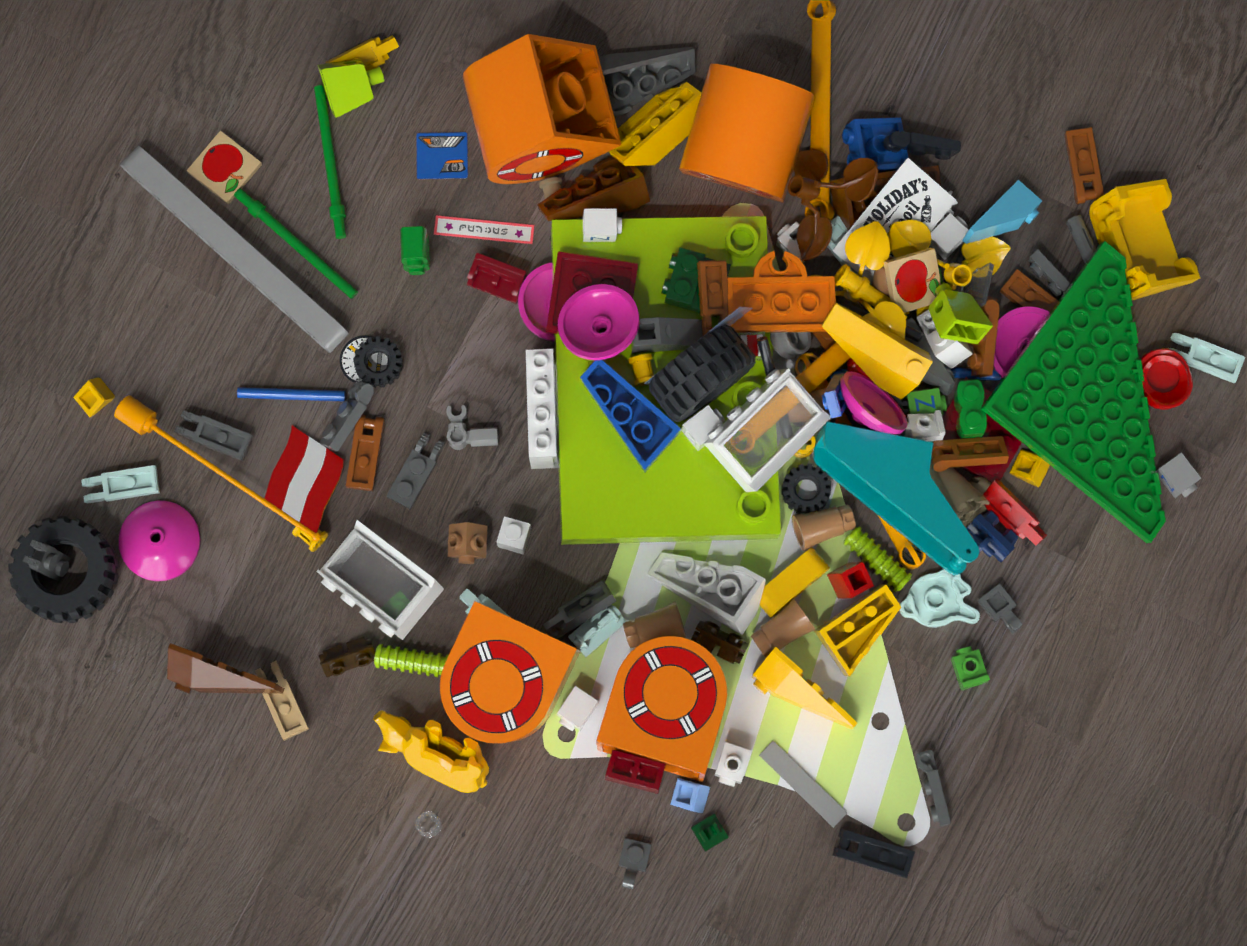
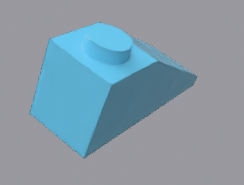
[962,180,1042,244]

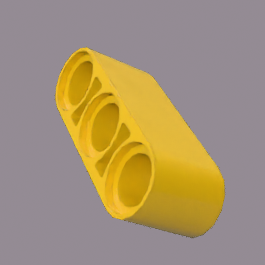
[759,547,830,618]

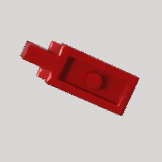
[983,479,1047,546]

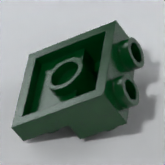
[661,247,731,317]

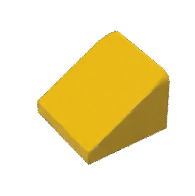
[73,378,115,417]
[1009,449,1050,487]

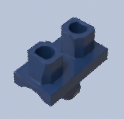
[966,511,1018,563]

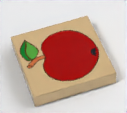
[187,131,262,205]
[884,248,941,313]

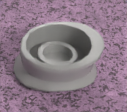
[770,332,811,359]

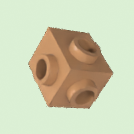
[448,522,487,564]

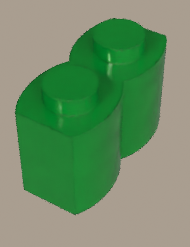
[400,226,430,275]
[954,380,987,439]

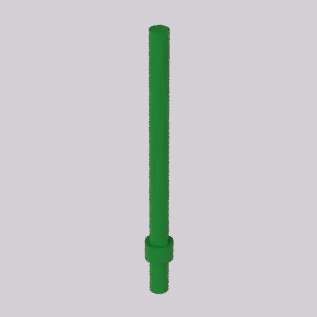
[314,85,346,239]
[234,188,358,299]

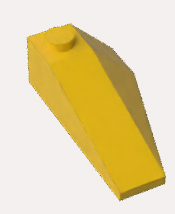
[822,302,933,399]
[752,647,857,729]

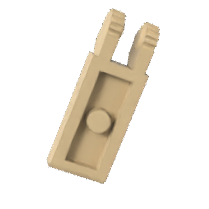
[255,661,309,741]

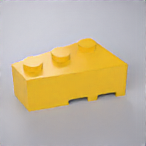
[814,584,901,677]

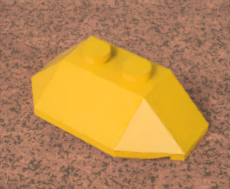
[609,82,701,166]

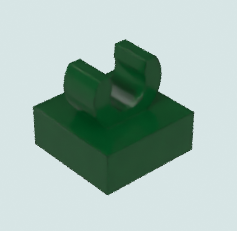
[691,814,729,852]

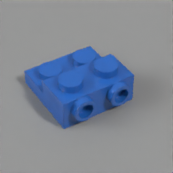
[842,117,908,173]

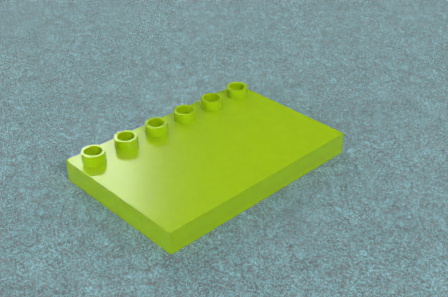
[551,216,781,545]

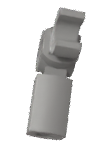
[446,405,499,450]

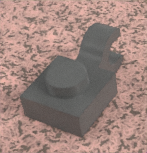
[978,584,1023,634]
[618,838,652,890]

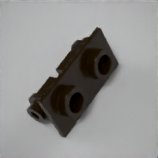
[691,620,749,664]
[319,636,375,677]

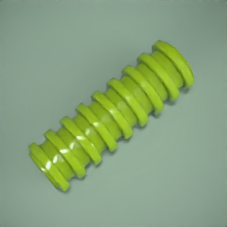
[843,526,912,592]
[374,644,449,678]

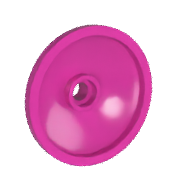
[518,263,555,342]
[558,284,640,360]
[993,307,1050,378]
[840,372,908,434]
[119,501,200,581]

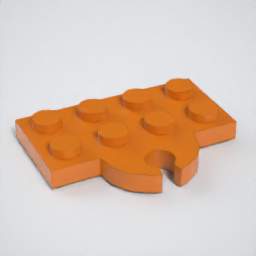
[727,251,836,333]

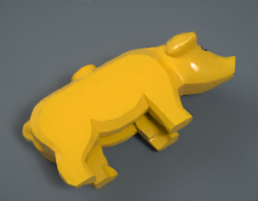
[373,710,489,793]

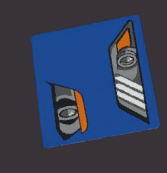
[417,132,468,179]

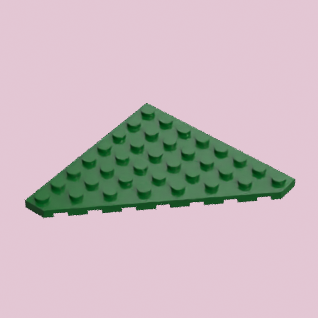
[981,241,1166,543]

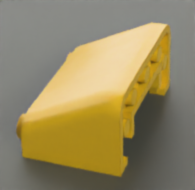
[1089,179,1200,300]

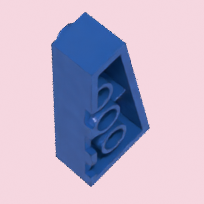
[580,360,681,472]

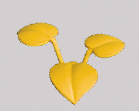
[888,220,1011,317]
[811,221,906,339]

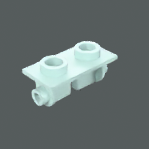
[568,605,627,657]

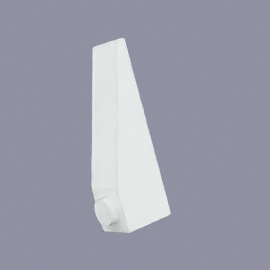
[647,552,766,635]

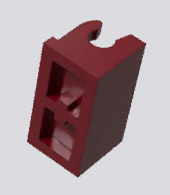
[467,253,527,304]
[605,750,666,794]

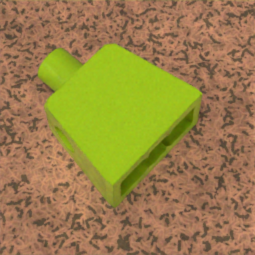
[318,60,384,117]
[929,283,993,344]

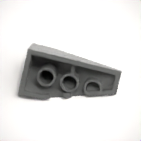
[599,47,696,116]

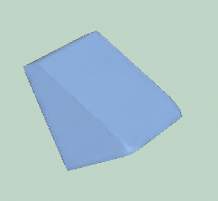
[670,778,710,813]

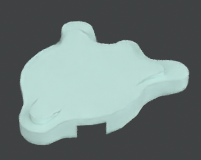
[899,568,980,628]

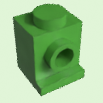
[951,646,990,691]

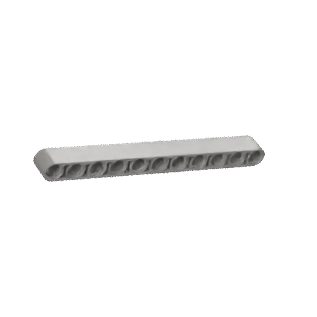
[120,145,349,353]

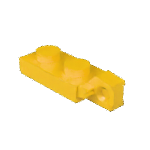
[326,35,399,71]

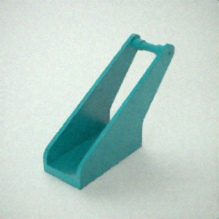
[813,422,979,575]

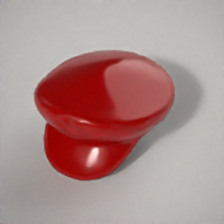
[1141,348,1193,410]

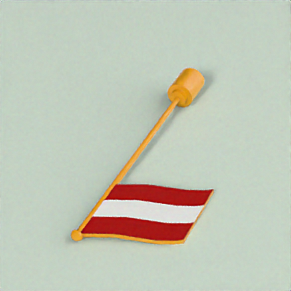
[114,395,344,542]

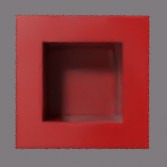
[827,561,874,599]

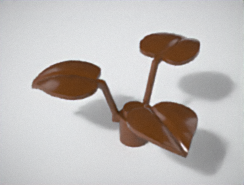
[788,149,878,261]

